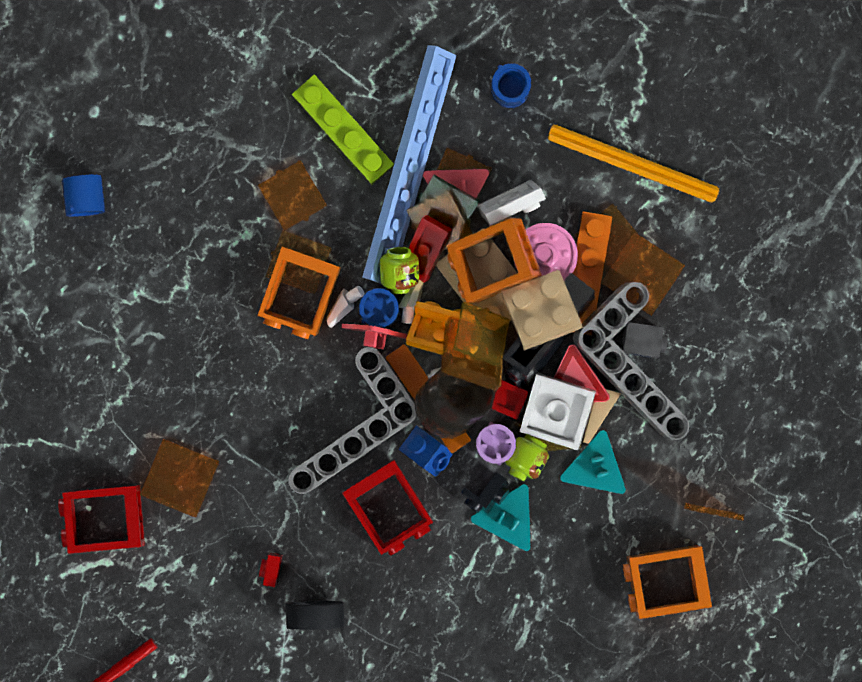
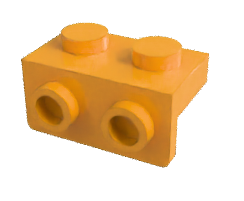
[406,301,475,361]

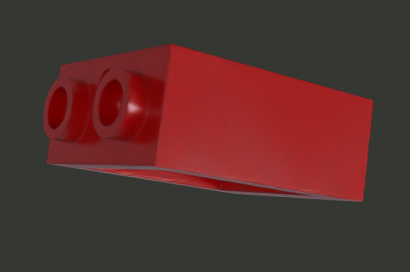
[342,460,433,556]
[59,485,145,554]

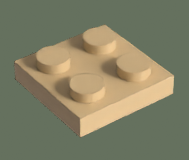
[501,270,582,350]

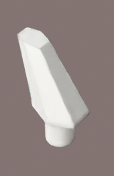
[399,280,424,324]
[327,286,365,328]

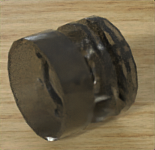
[414,359,495,439]

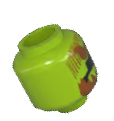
[380,247,419,294]
[505,434,549,482]

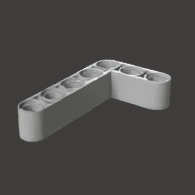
[573,282,690,440]
[288,347,417,494]

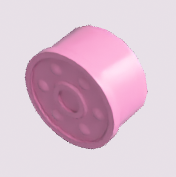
[513,223,578,280]

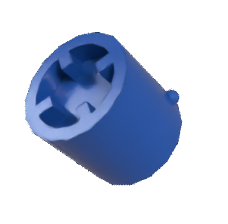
[491,64,531,108]
[62,175,105,217]
[359,288,399,329]

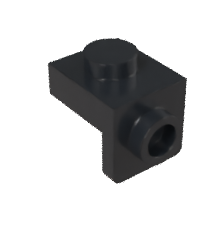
[461,472,509,514]

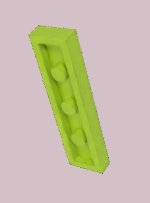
[292,74,394,185]

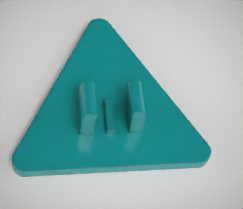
[560,430,626,494]
[471,484,531,551]

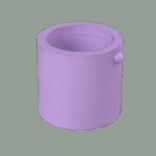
[476,422,516,466]

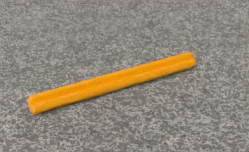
[548,124,719,203]

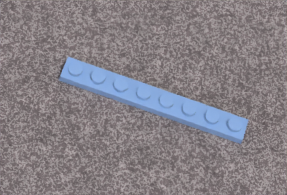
[362,45,457,284]

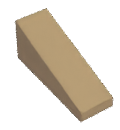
[582,389,621,444]

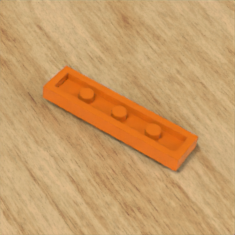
[572,211,613,336]

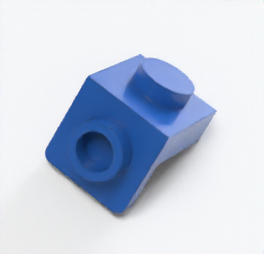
[399,425,453,477]

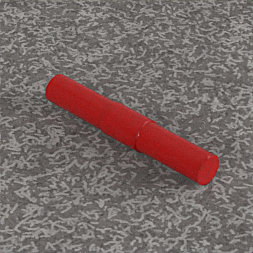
[92,638,158,682]

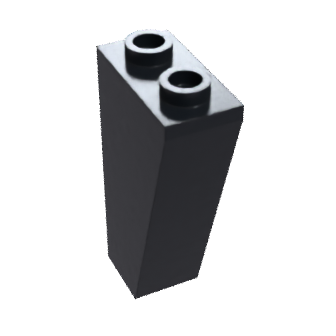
[502,273,595,389]

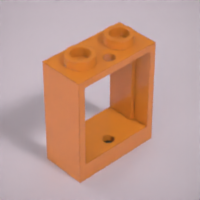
[446,218,542,303]
[258,247,341,339]
[623,545,712,619]

